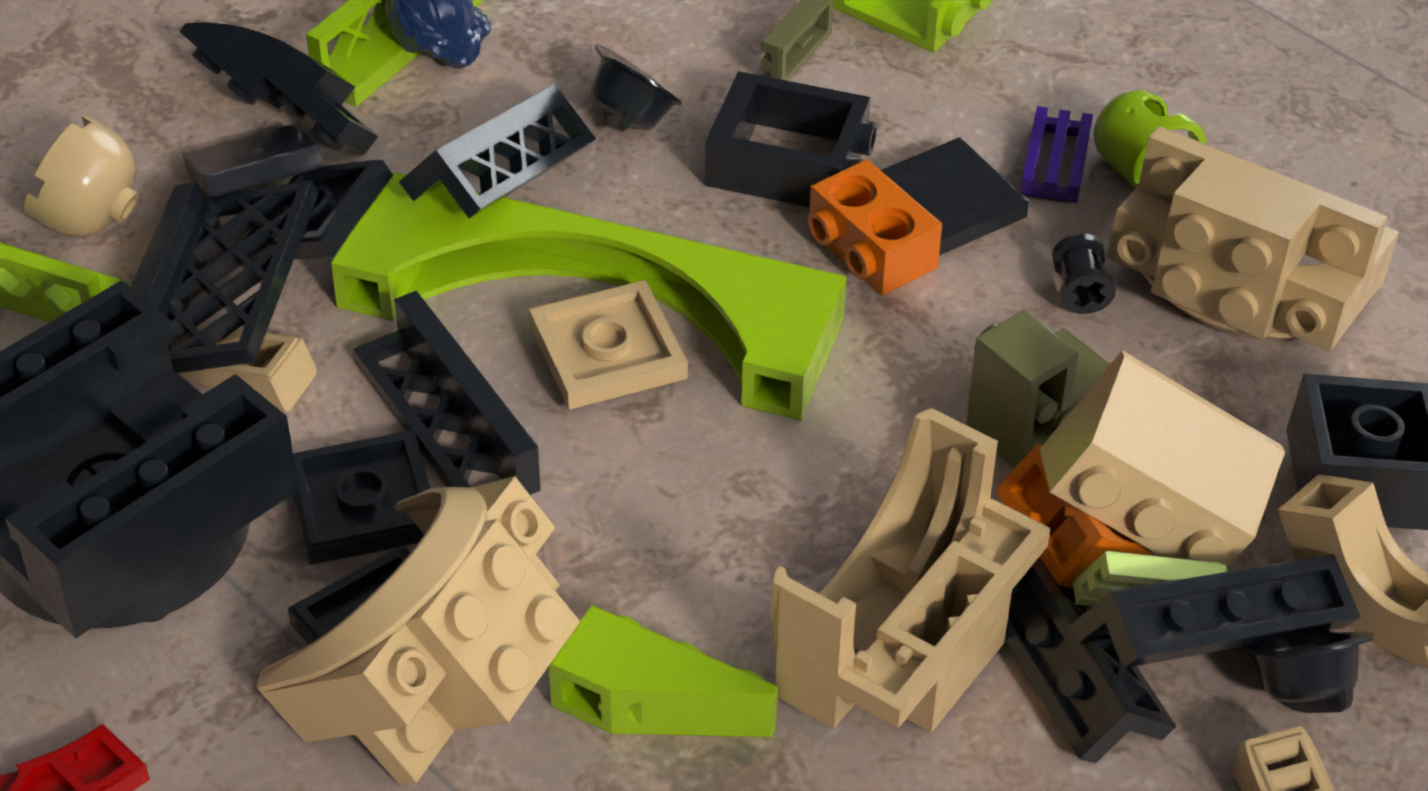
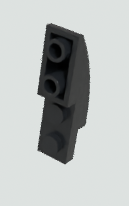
[179,22,379,154]

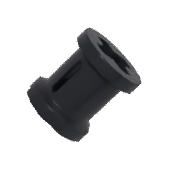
[1052,233,1116,314]

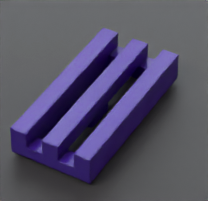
[1020,106,1093,203]

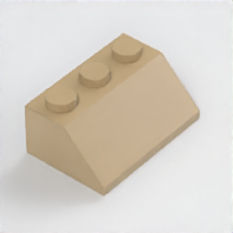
[1040,350,1285,568]

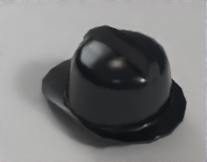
[590,44,682,132]
[1232,631,1374,713]

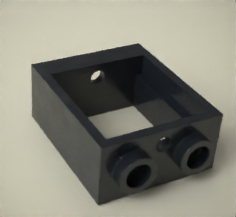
[705,71,877,207]

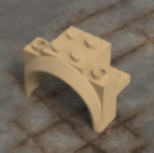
[1106,126,1399,352]
[769,408,1050,733]
[256,476,580,785]

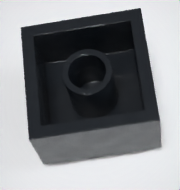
[1286,373,1428,530]

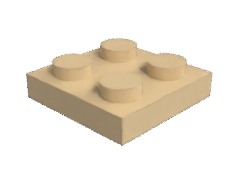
[529,280,688,410]

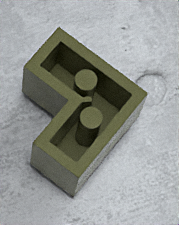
[966,309,1110,468]

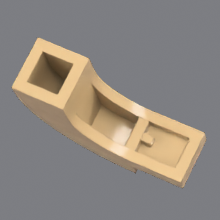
[1278,474,1428,668]

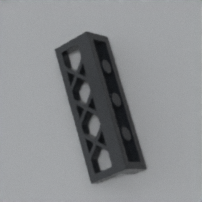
[399,84,596,218]
[353,290,541,495]
[1070,554,1361,668]
[1005,557,1177,763]

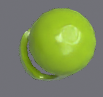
[1093,89,1207,189]

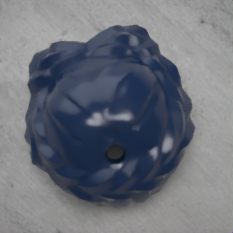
[385,0,492,69]

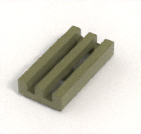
[761,0,833,81]

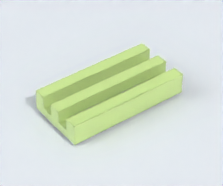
[1072,551,1227,606]

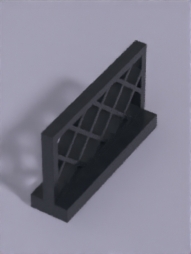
[130,180,319,373]

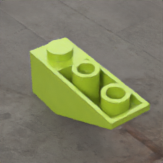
[549,605,778,737]

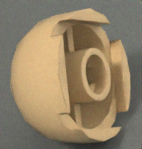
[24,115,139,237]

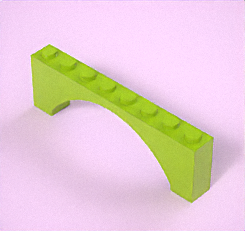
[331,171,847,421]

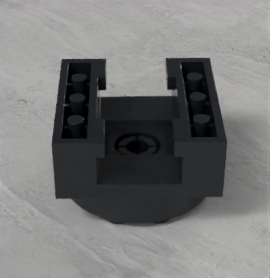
[0,280,299,639]

